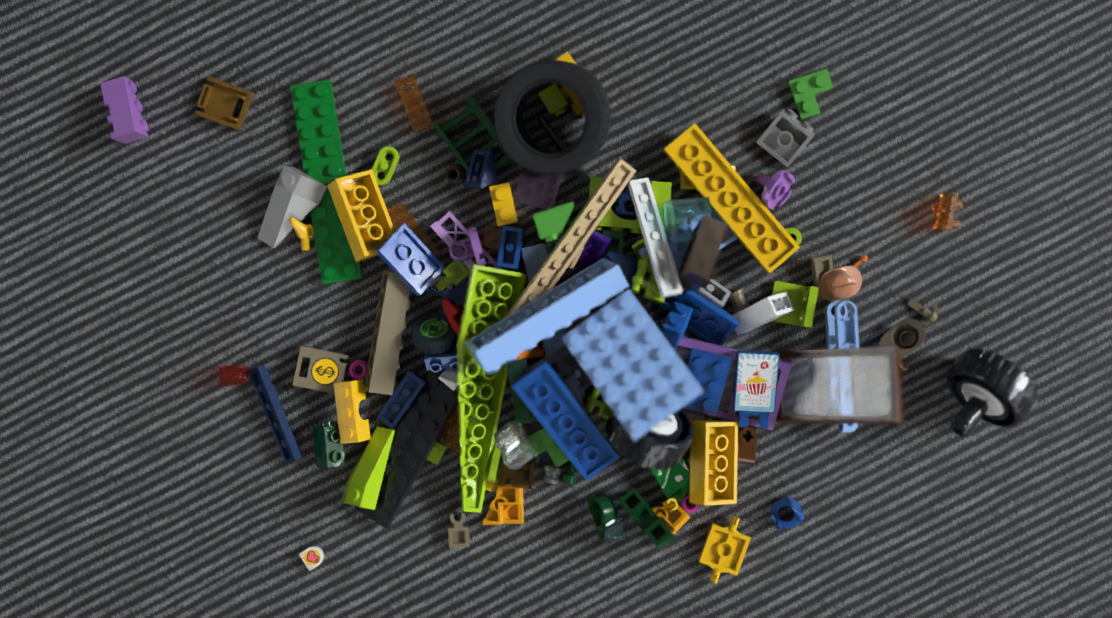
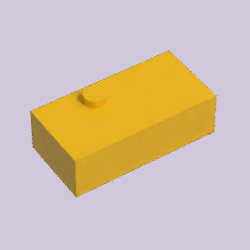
[328,169,395,262]
[689,420,738,506]

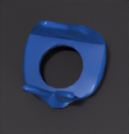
[770,497,804,531]

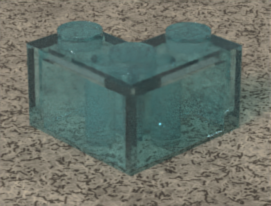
[663,197,711,244]

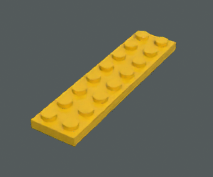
[663,123,800,274]

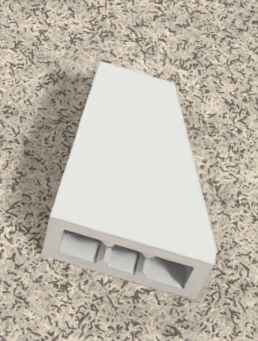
[732,292,795,335]

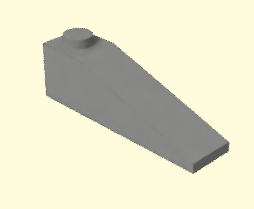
[257,166,328,248]

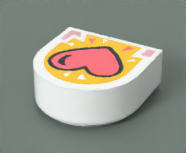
[299,546,324,571]

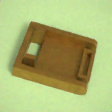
[194,76,254,131]

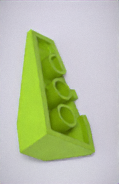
[341,427,395,510]

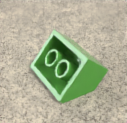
[533,202,574,244]

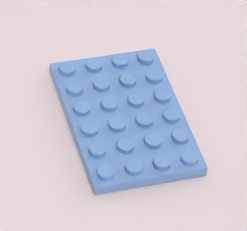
[562,289,704,441]

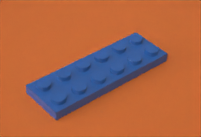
[512,361,620,481]

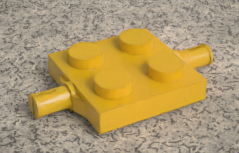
[698,516,751,583]

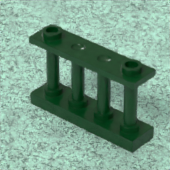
[432,95,518,191]

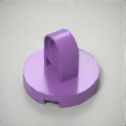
[754,170,795,210]
[449,226,486,266]

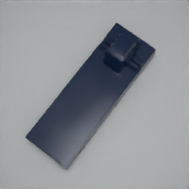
[376,369,427,429]

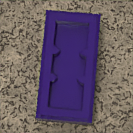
[576,230,611,268]

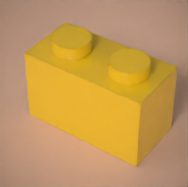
[489,182,518,228]

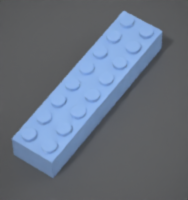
[465,258,629,373]

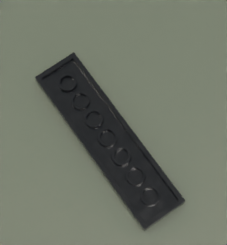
[354,370,458,529]

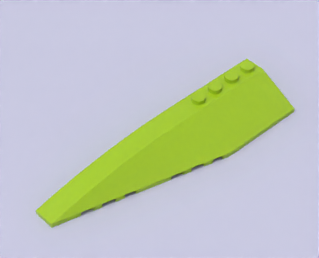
[457,264,526,513]

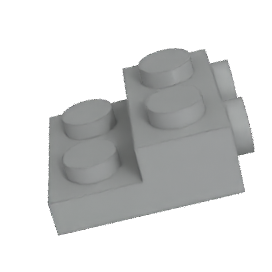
[756,109,815,167]

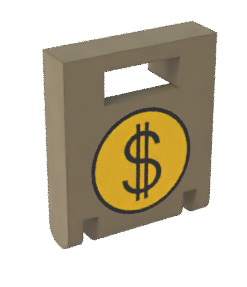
[293,345,349,394]

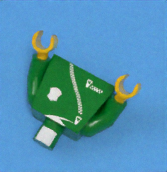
[642,455,690,512]

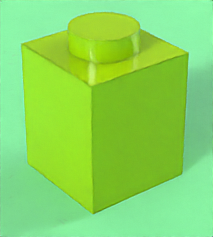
[538,83,568,118]

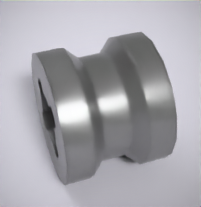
[539,464,563,485]

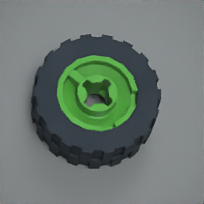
[412,313,458,355]

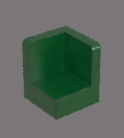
[602,230,623,258]

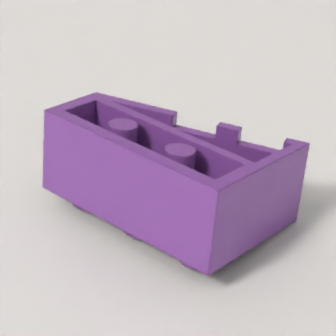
[101,76,149,144]

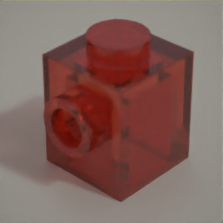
[219,363,248,387]

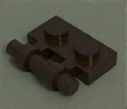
[496,446,536,489]

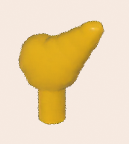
[289,218,314,251]

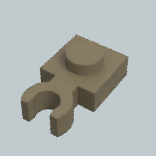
[448,512,470,548]

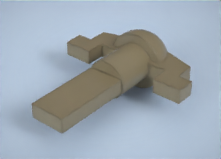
[907,298,940,326]

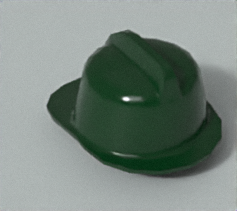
[588,494,617,541]

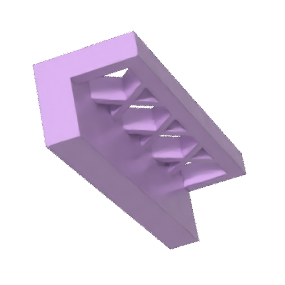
[430,211,502,270]

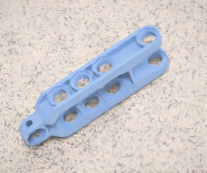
[825,301,862,433]

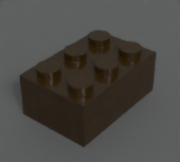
[678,215,728,291]

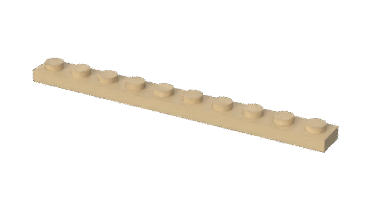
[505,158,636,317]

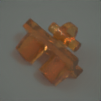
[929,193,964,230]

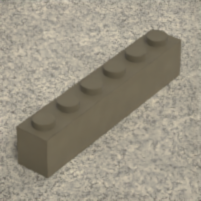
[364,271,412,395]

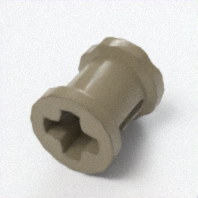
[728,288,750,313]

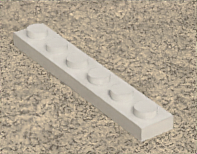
[628,178,683,298]

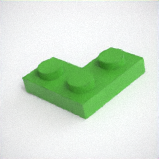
[787,69,833,120]
[519,428,570,468]

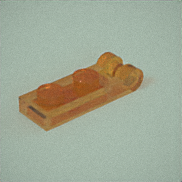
[394,74,433,133]

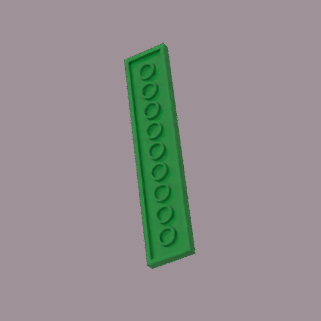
[290,79,363,284]

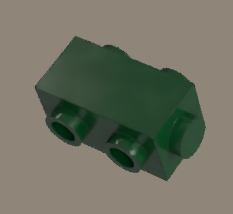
[313,421,345,468]

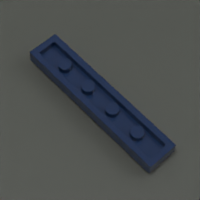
[248,365,302,464]

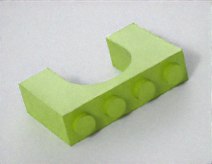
[589,176,672,234]

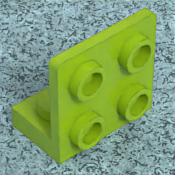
[772,281,819,328]

